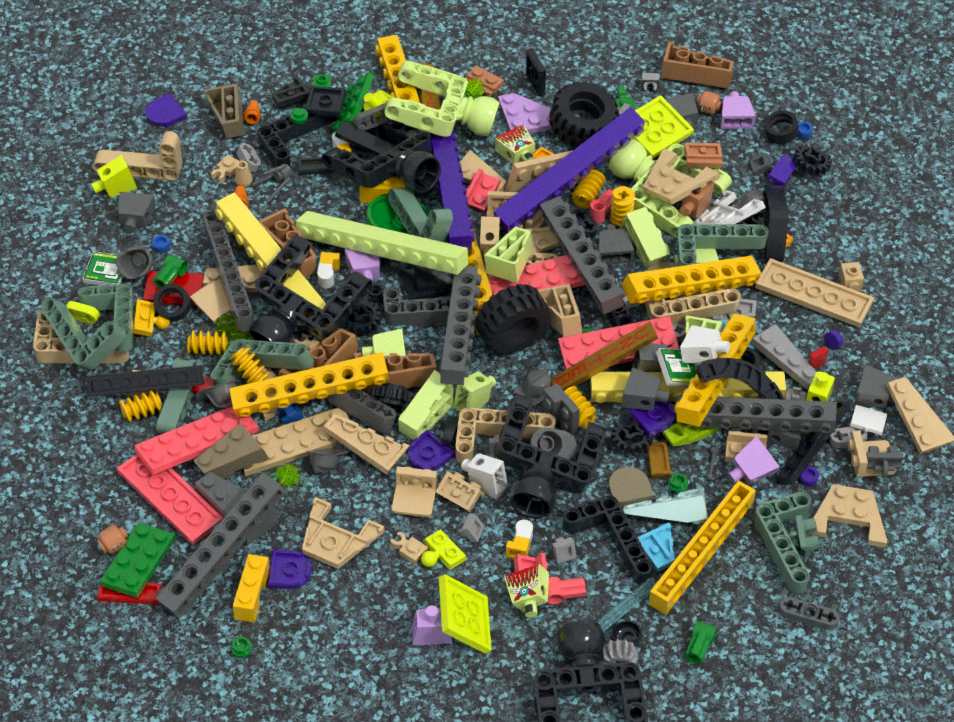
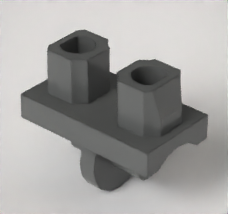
[866,446,904,477]

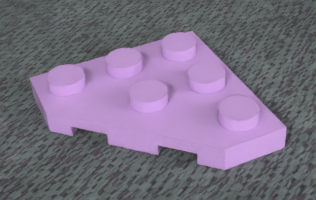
[498,93,552,134]

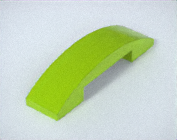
[662,422,722,446]

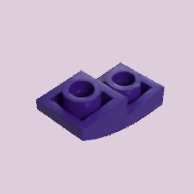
[768,154,798,186]

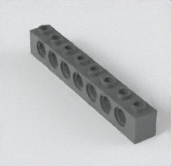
[540,196,625,315]
[440,266,481,385]
[676,395,837,433]
[156,472,286,619]

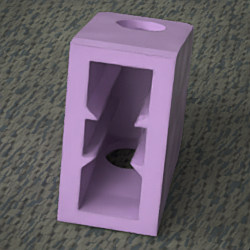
[720,91,755,129]
[345,248,380,284]
[728,436,779,484]
[412,605,453,645]

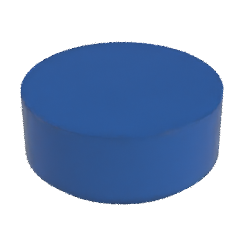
[797,122,813,138]
[152,235,171,253]

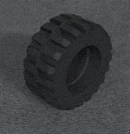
[549,81,619,148]
[476,284,552,355]

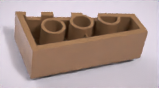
[661,41,734,88]
[259,208,316,278]
[279,328,359,400]
[354,353,437,395]

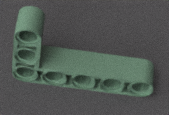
[388,188,453,242]
[676,224,769,267]
[77,284,134,352]
[41,297,126,370]
[210,339,314,385]
[754,492,811,594]

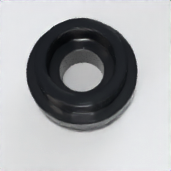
[366,284,384,302]

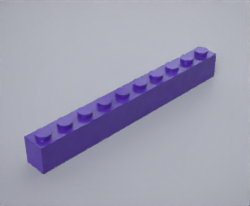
[493,107,645,234]
[430,130,475,250]

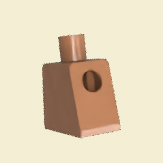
[680,180,715,219]

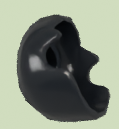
[609,620,643,647]

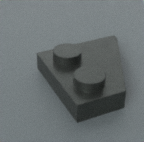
[272,75,310,108]

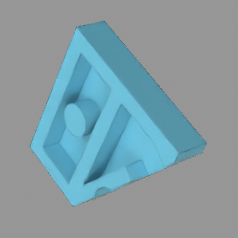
[638,523,675,572]

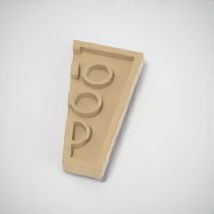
[322,414,410,475]

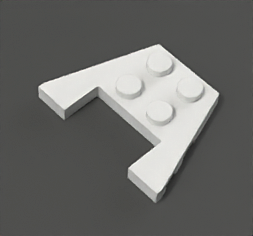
[693,190,765,224]

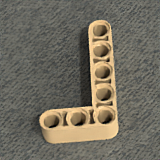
[93,131,182,180]
[644,289,741,324]
[33,310,130,363]
[455,408,555,465]

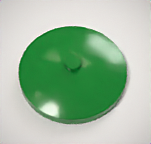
[365,195,430,234]

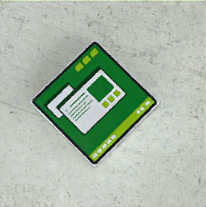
[82,251,124,286]
[656,348,697,387]

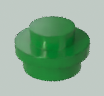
[290,108,308,124]
[668,474,688,493]
[231,637,252,658]

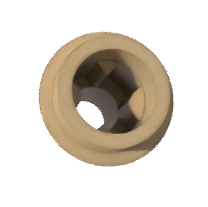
[235,161,253,187]

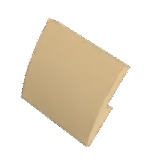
[190,279,232,325]

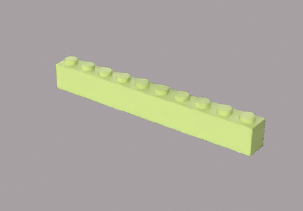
[296,211,468,275]

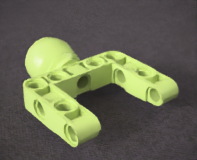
[385,61,499,137]
[608,139,732,238]

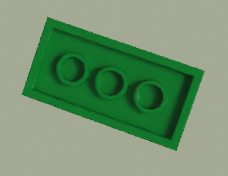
[331,72,374,136]
[100,522,176,598]

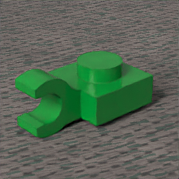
[615,86,636,110]

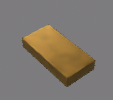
[648,442,671,479]

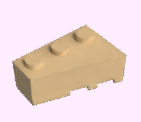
[538,284,582,337]

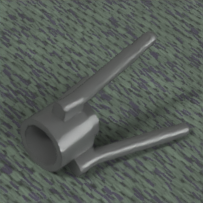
[251,164,293,203]

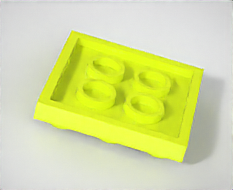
[632,95,694,159]
[439,574,492,654]

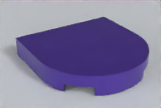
[145,93,187,127]
[628,401,675,437]
[408,430,456,471]
[268,550,312,589]

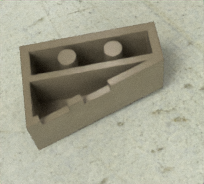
[203,84,244,138]
[193,423,269,479]

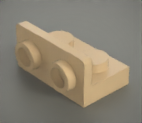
[725,431,768,462]
[435,471,485,512]

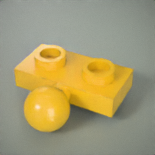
[133,299,170,337]

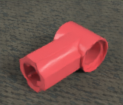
[590,189,613,224]
[547,577,586,604]

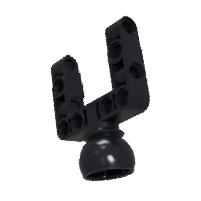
[322,120,441,193]
[250,234,373,343]
[494,393,607,518]
[533,620,648,722]

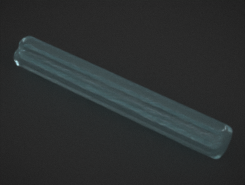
[596,576,658,632]

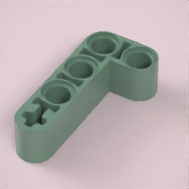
[156,358,196,434]

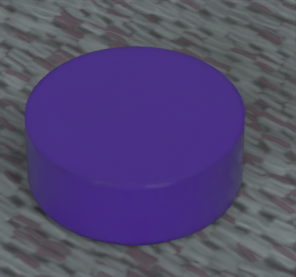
[824,330,843,350]
[798,466,819,487]

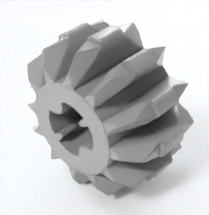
[601,639,638,664]

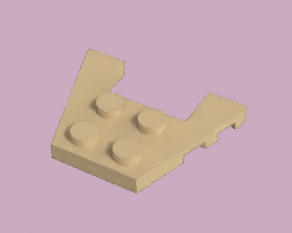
[643,148,720,205]
[807,484,887,548]
[302,497,385,569]

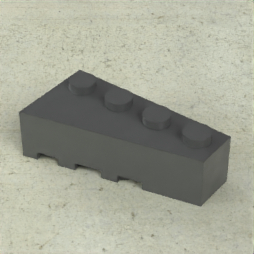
[195,472,279,546]

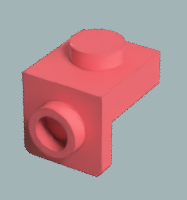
[514,553,548,572]

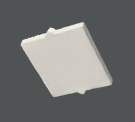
[850,405,887,435]

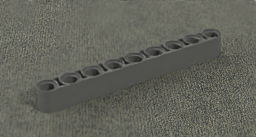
[203,211,253,332]

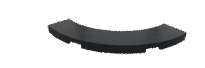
[694,358,785,400]

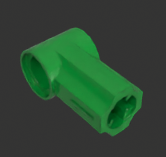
[153,254,188,289]
[685,621,717,664]

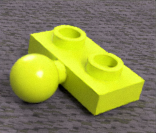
[421,529,466,570]

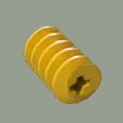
[572,170,606,209]
[610,186,635,226]
[187,330,228,355]
[228,347,270,384]
[564,386,596,429]
[119,390,162,423]

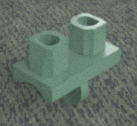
[788,515,820,557]

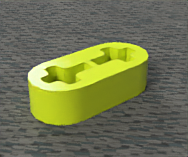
[66,301,100,324]

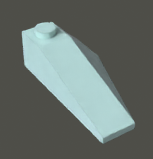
[623,487,708,524]

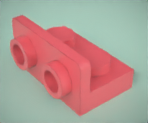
[466,168,501,213]

